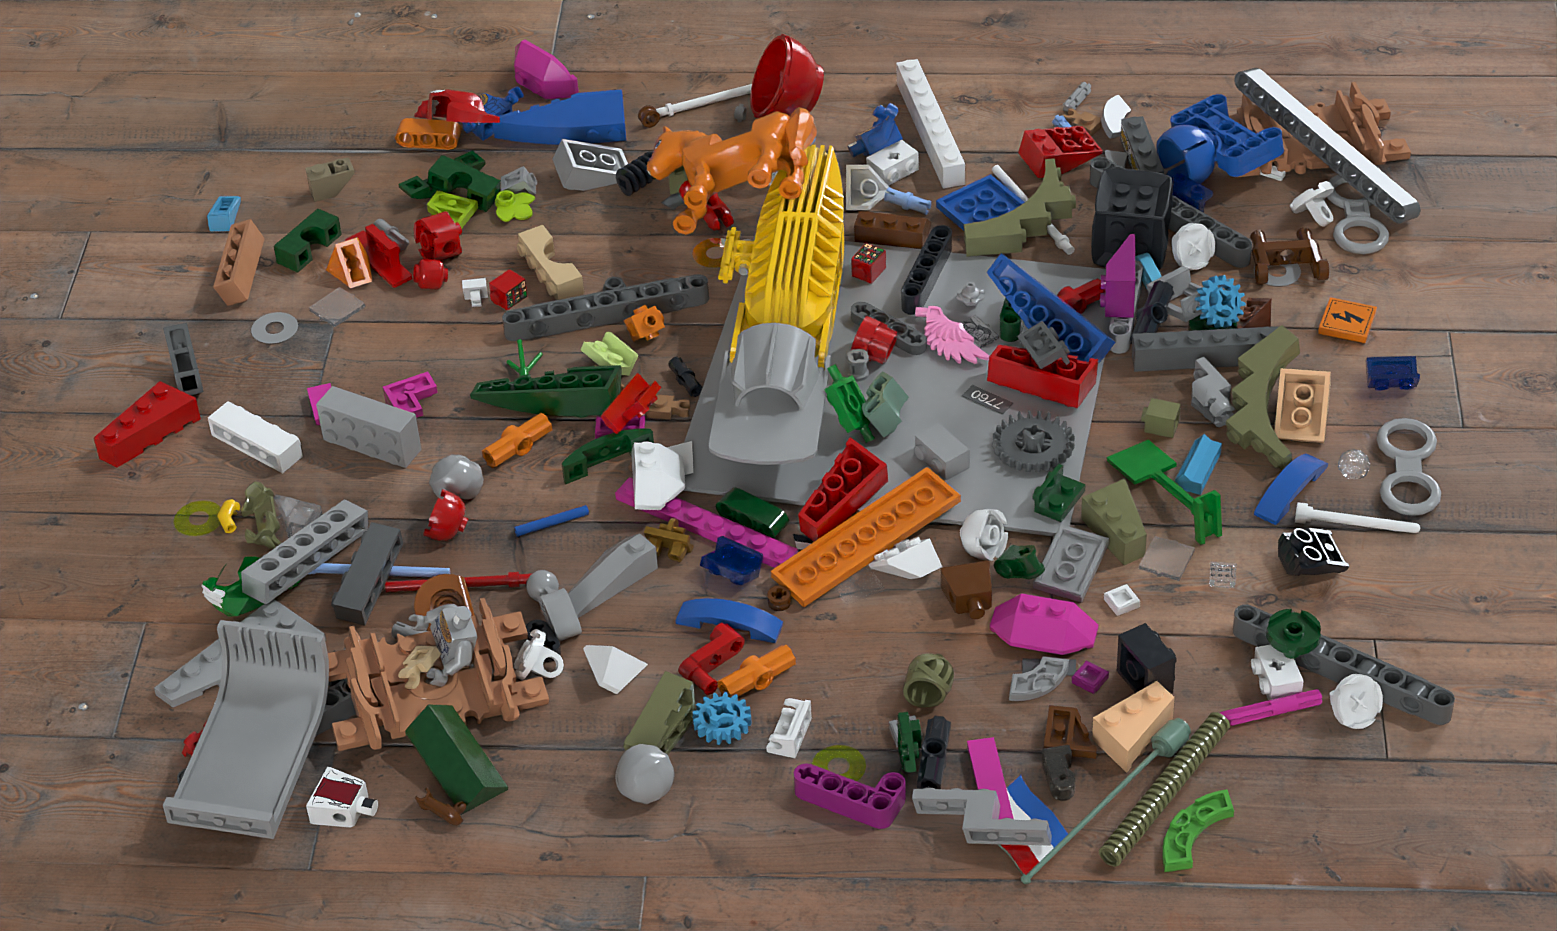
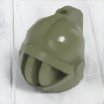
[903,653,954,708]

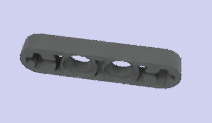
[851,302,927,355]

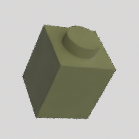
[1141,398,1181,438]

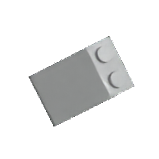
[552,139,628,191]

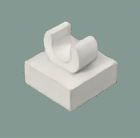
[462,278,488,307]

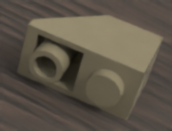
[305,157,355,202]

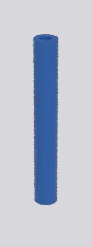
[514,505,589,536]

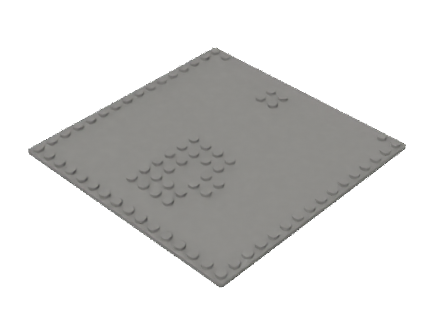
[683,234,1111,536]

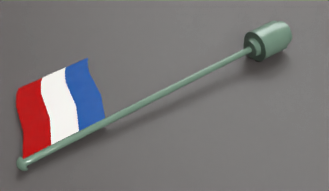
[998,718,1191,884]

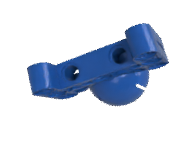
[1156,94,1284,188]

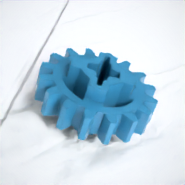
[1195,275,1246,328]
[693,692,752,745]

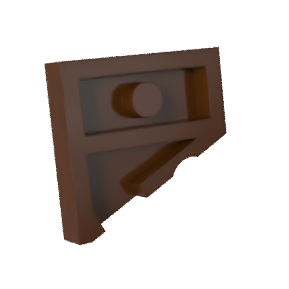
[1043,705,1097,759]

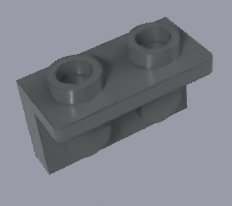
[1017,321,1070,369]

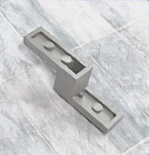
[912,788,1052,846]

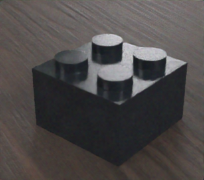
[1116,623,1177,694]

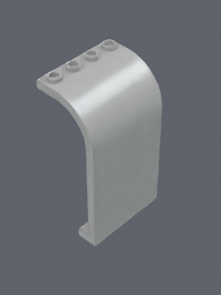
[163,620,329,839]

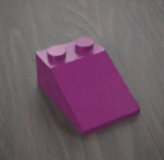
[1100,234,1135,318]

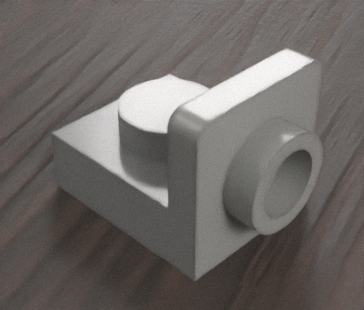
[501,166,537,195]

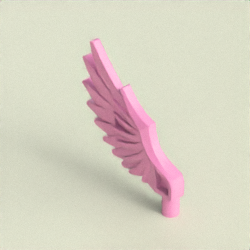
[915,306,990,364]

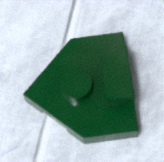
[897,712,921,772]

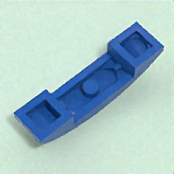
[1254,454,1328,525]
[675,598,783,644]

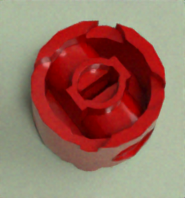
[414,211,462,261]

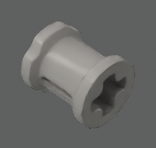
[847,349,869,381]

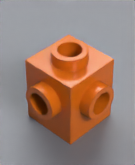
[624,305,665,342]

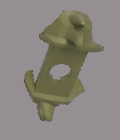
[241,481,281,549]

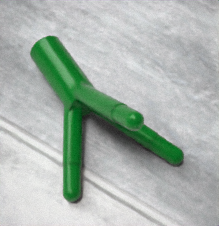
[507,339,543,377]

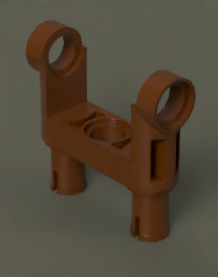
[1250,227,1329,284]

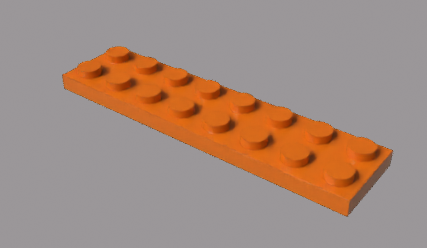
[771,467,961,607]

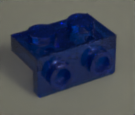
[1171,173,1213,213]
[1365,356,1420,391]
[700,536,763,585]

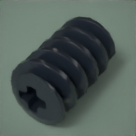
[616,151,656,196]

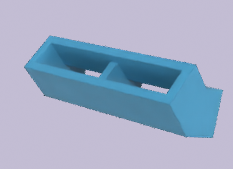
[1174,434,1222,495]

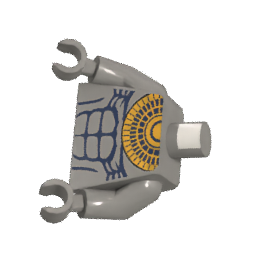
[408,604,477,687]

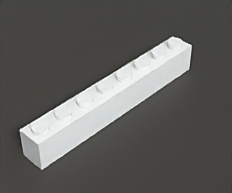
[896,59,965,189]

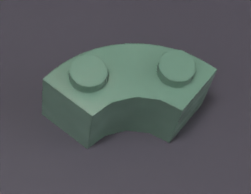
[862,371,909,438]

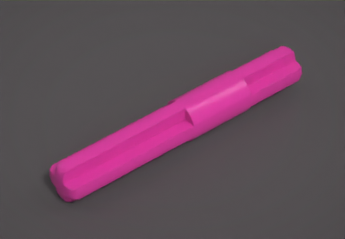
[1219,689,1322,726]

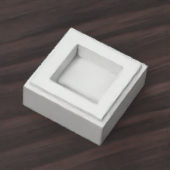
[1104,584,1140,616]

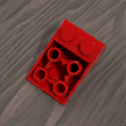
[1018,126,1103,178]

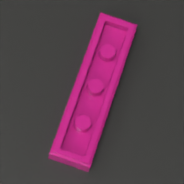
[967,737,1014,819]

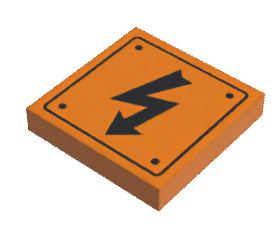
[1318,297,1377,343]

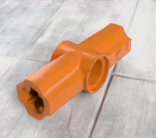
[482,413,552,468]
[717,645,796,698]

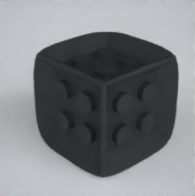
[1091,169,1173,270]

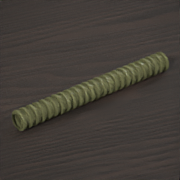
[1099,712,1230,867]

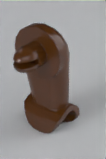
[414,787,466,826]

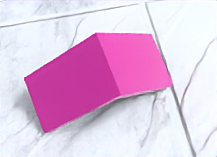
[383,372,438,418]

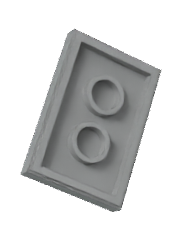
[1033,524,1109,603]

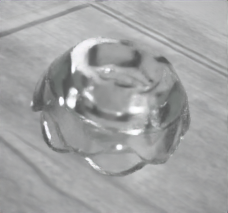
[1338,449,1370,480]

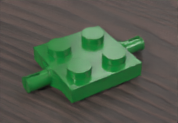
[824,364,875,443]

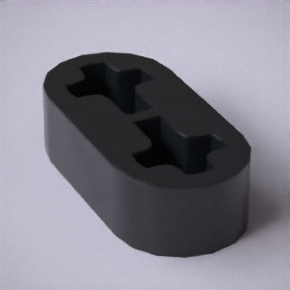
[526,619,561,662]

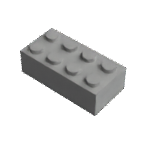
[316,386,422,468]

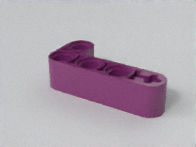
[793,763,906,829]

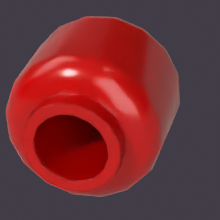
[413,259,448,290]

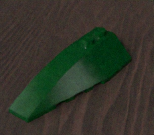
[470,365,622,418]

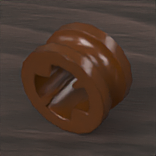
[638,105,660,128]
[767,585,791,611]

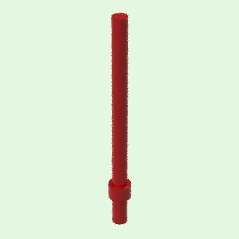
[385,572,532,592]

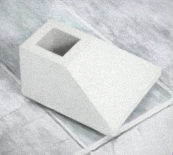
[868,537,942,579]

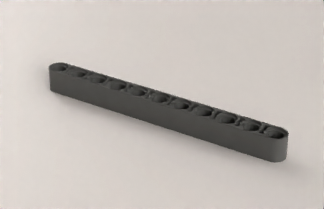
[1234,68,1421,223]

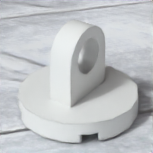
[1290,181,1334,227]
[1172,223,1215,270]
[514,629,564,681]
[1330,674,1383,729]

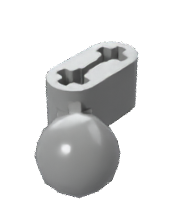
[526,570,582,642]

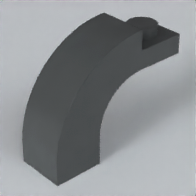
[163,322,204,395]

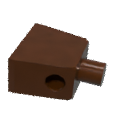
[940,560,992,619]

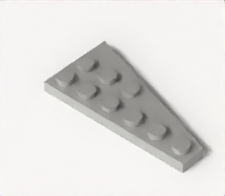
[154,599,326,708]

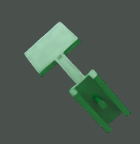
[1107,439,1222,545]

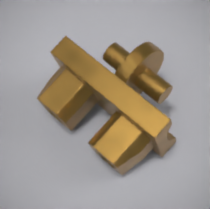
[644,518,694,562]

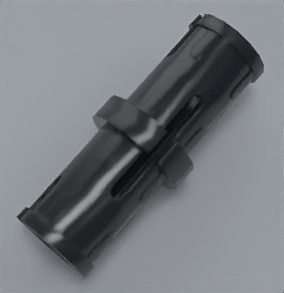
[668,356,703,397]

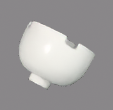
[960,509,1008,561]

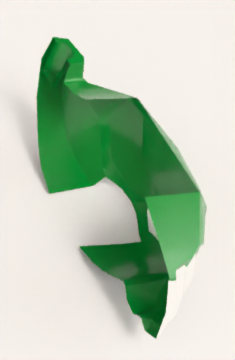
[202,556,301,616]

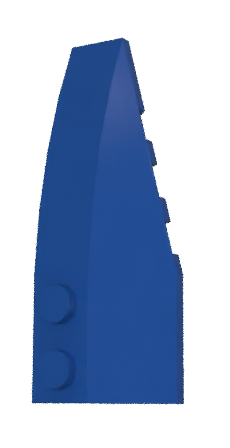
[492,89,627,145]
[987,253,1116,363]

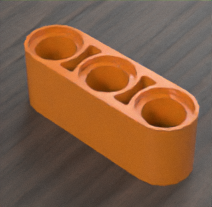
[395,118,462,150]

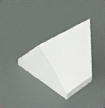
[846,165,889,211]
[583,645,648,694]

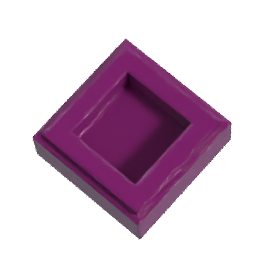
[1072,660,1109,694]

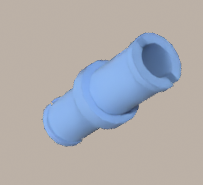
[884,187,931,215]

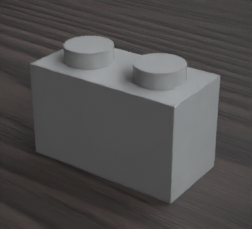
[914,423,970,481]

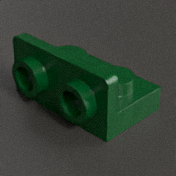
[1032,464,1086,522]

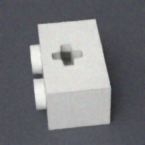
[866,140,919,186]
[1251,645,1303,700]

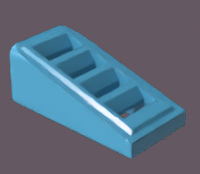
[207,196,241,231]

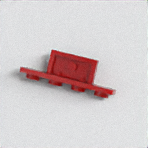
[345,224,413,288]
[601,373,662,434]

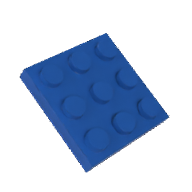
[936,174,1025,231]

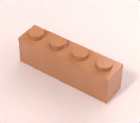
[213,219,265,306]

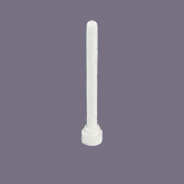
[1295,502,1420,533]

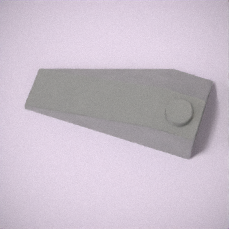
[568,533,658,618]

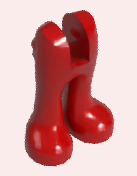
[679,180,734,231]

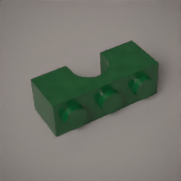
[428,155,501,212]
[273,208,342,273]

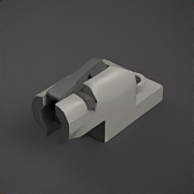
[1191,357,1235,427]

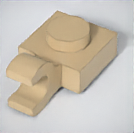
[398,646,441,689]

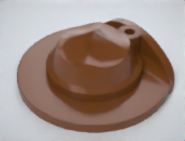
[414,574,475,631]

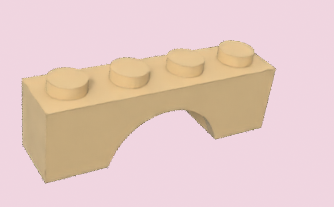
[517,225,584,300]

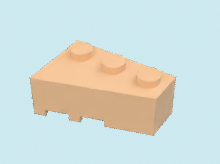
[1092,681,1174,773]

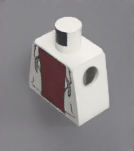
[306,767,378,827]

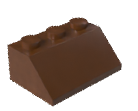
[854,211,931,249]

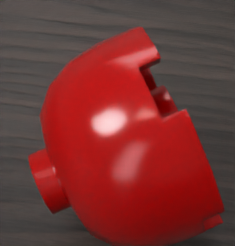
[423,489,468,541]

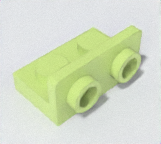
[581,332,638,376]

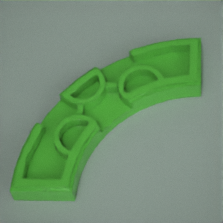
[1162,789,1234,872]

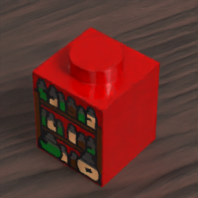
[851,243,886,284]
[489,269,528,310]

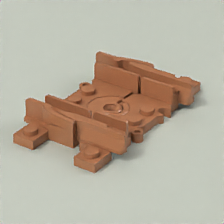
[1229,82,1411,178]
[328,598,549,751]

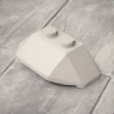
[632,442,685,510]

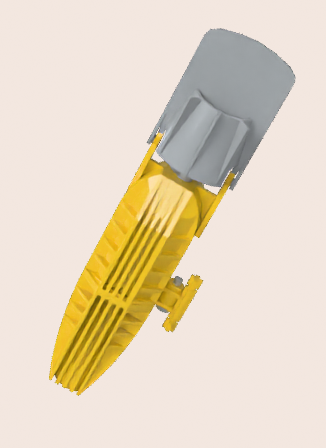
[708,145,844,465]

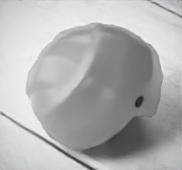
[429,454,484,499]
[615,744,675,804]

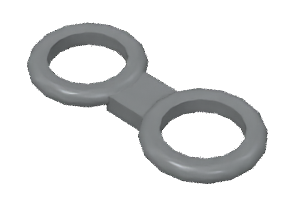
[1327,175,1389,254]
[1376,418,1441,516]

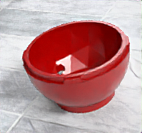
[750,34,824,118]

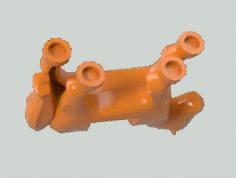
[647,107,817,235]

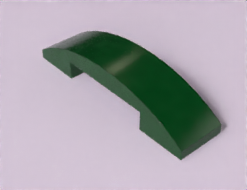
[398,150,486,199]
[562,428,654,484]

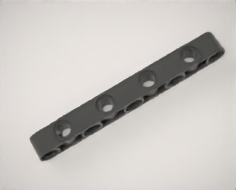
[502,274,709,341]
[1233,604,1455,725]

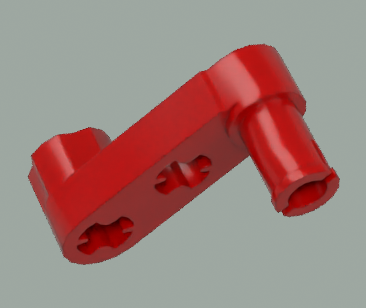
[678,623,745,695]

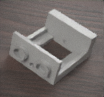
[1147,266,1220,322]

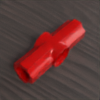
[1057,278,1105,314]

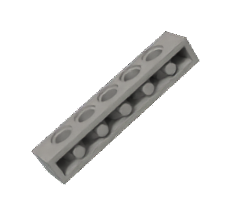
[241,499,368,604]

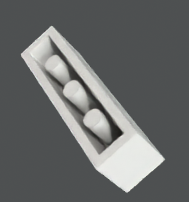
[208,401,303,474]

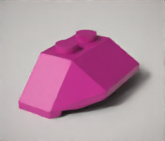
[514,39,579,99]
[990,593,1099,655]

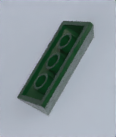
[405,704,508,815]

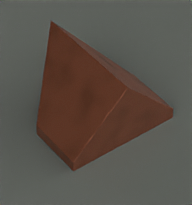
[1237,297,1272,329]

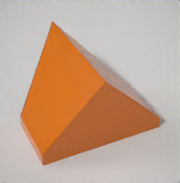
[326,237,372,288]

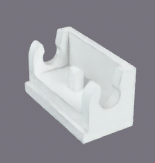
[766,698,812,758]

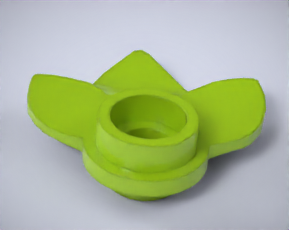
[495,190,535,222]

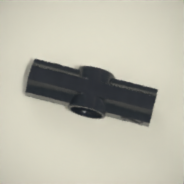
[1130,280,1174,345]
[917,716,951,789]

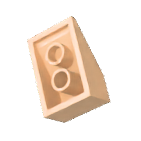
[1274,368,1331,443]

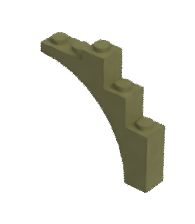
[964,159,1076,257]
[1226,325,1300,470]

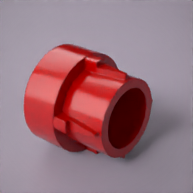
[851,316,898,364]

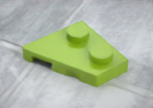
[427,191,478,228]

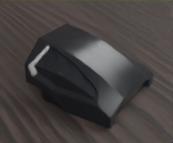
[1278,528,1350,576]

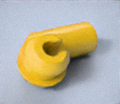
[217,499,240,533]

